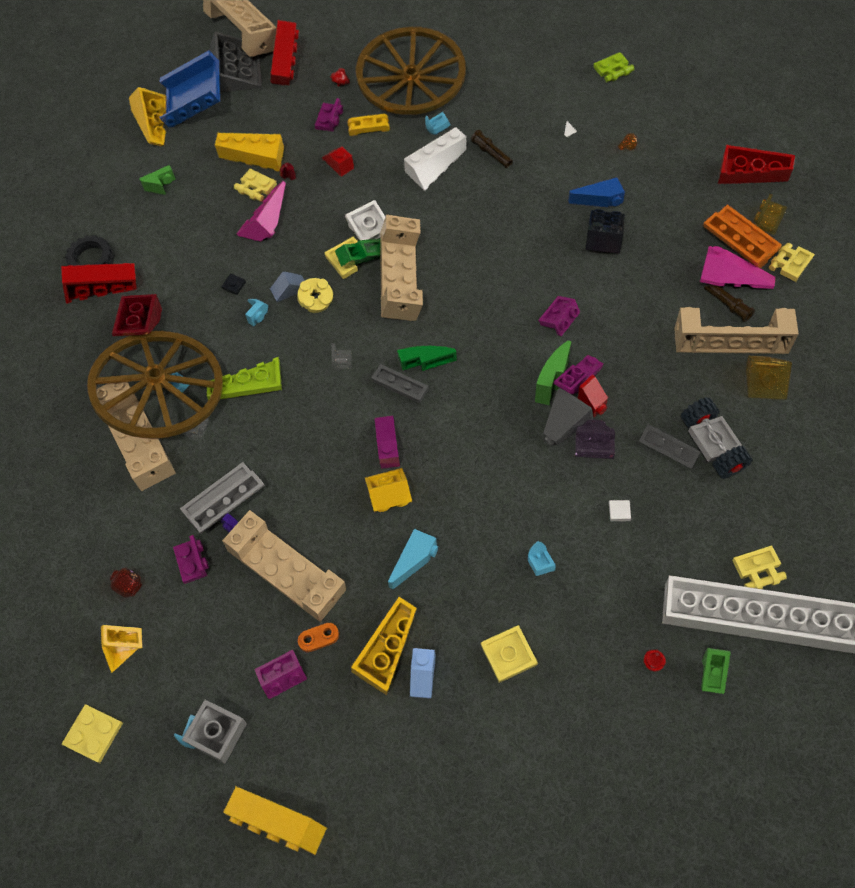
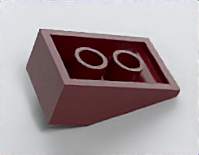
[112,294,162,336]

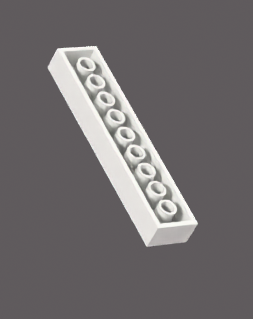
[662,576,855,654]

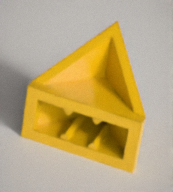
[101,625,142,673]

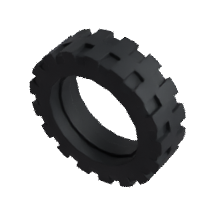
[65,235,114,266]

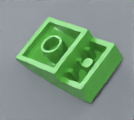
[535,341,571,405]

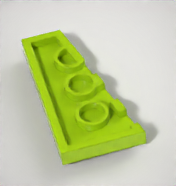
[207,357,282,400]

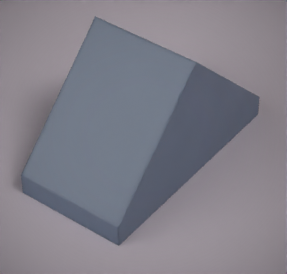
[270,271,305,302]

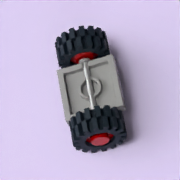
[681,397,753,479]

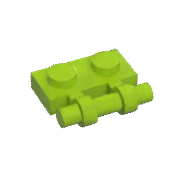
[593,52,634,82]

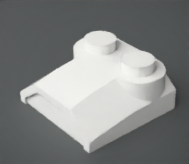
[345,200,385,240]

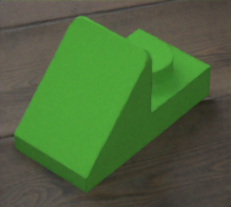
[139,165,176,195]
[701,648,731,694]

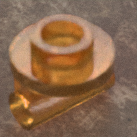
[618,133,638,150]

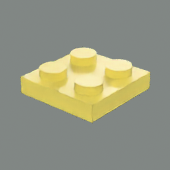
[481,625,538,683]
[62,704,123,763]

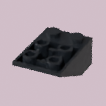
[585,209,625,254]

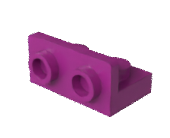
[315,98,343,132]
[538,296,580,336]
[173,535,209,584]
[254,650,307,699]

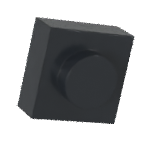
[221,273,246,295]

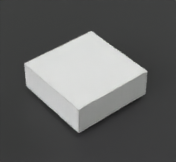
[609,500,631,521]

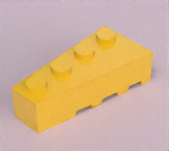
[215,133,284,172]
[351,597,416,695]
[223,787,327,855]

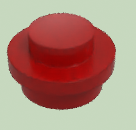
[644,650,666,672]

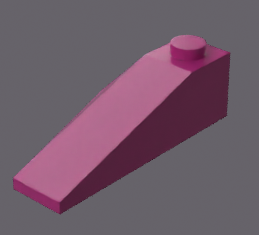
[237,181,286,241]
[700,246,775,289]

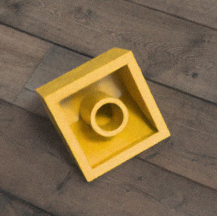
[365,468,412,512]

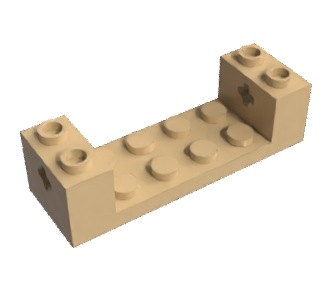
[203,0,277,57]
[380,215,423,321]
[675,307,798,354]
[96,382,176,491]
[223,510,346,622]

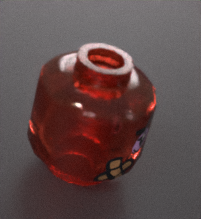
[110,567,142,598]

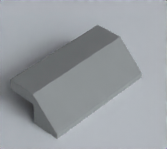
[180,462,265,534]

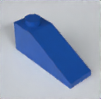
[568,178,625,207]

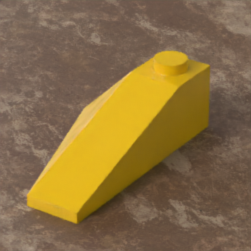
[129,87,166,146]

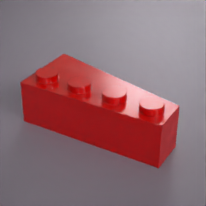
[271,20,299,85]
[718,145,795,184]
[61,263,137,304]

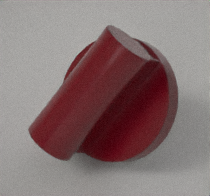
[279,162,296,180]

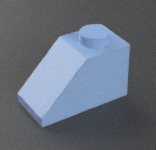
[410,648,435,698]

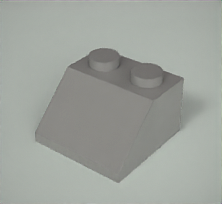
[182,700,247,764]

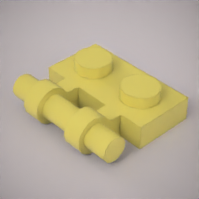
[234,169,277,202]
[769,243,815,282]
[732,546,787,589]

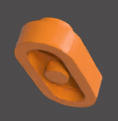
[298,623,339,652]

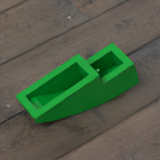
[335,239,380,267]
[397,346,457,371]

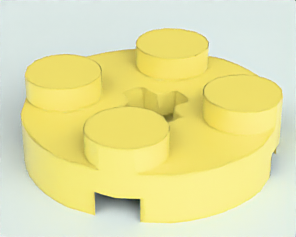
[297,278,333,313]

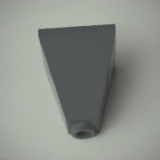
[543,387,594,446]

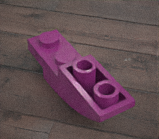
[554,355,604,394]

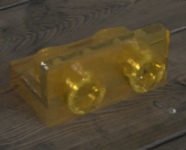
[754,194,787,235]

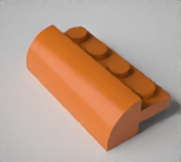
[703,204,782,268]

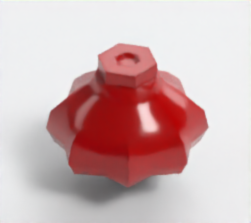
[330,68,349,86]

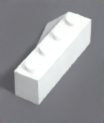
[404,127,466,191]

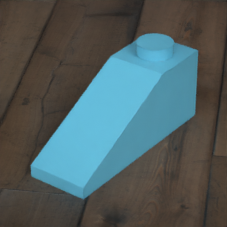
[388,529,439,589]

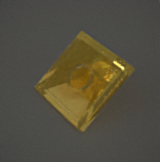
[746,356,792,399]

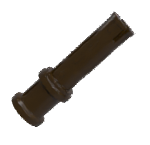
[471,130,513,169]
[704,283,755,322]

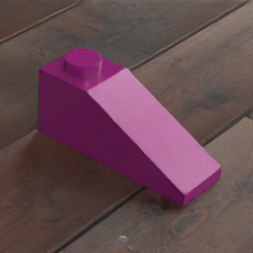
[375,416,400,469]

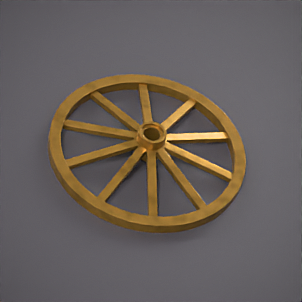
[356,27,466,115]
[87,331,223,439]

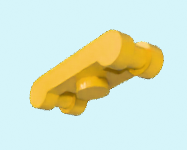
[347,114,390,136]

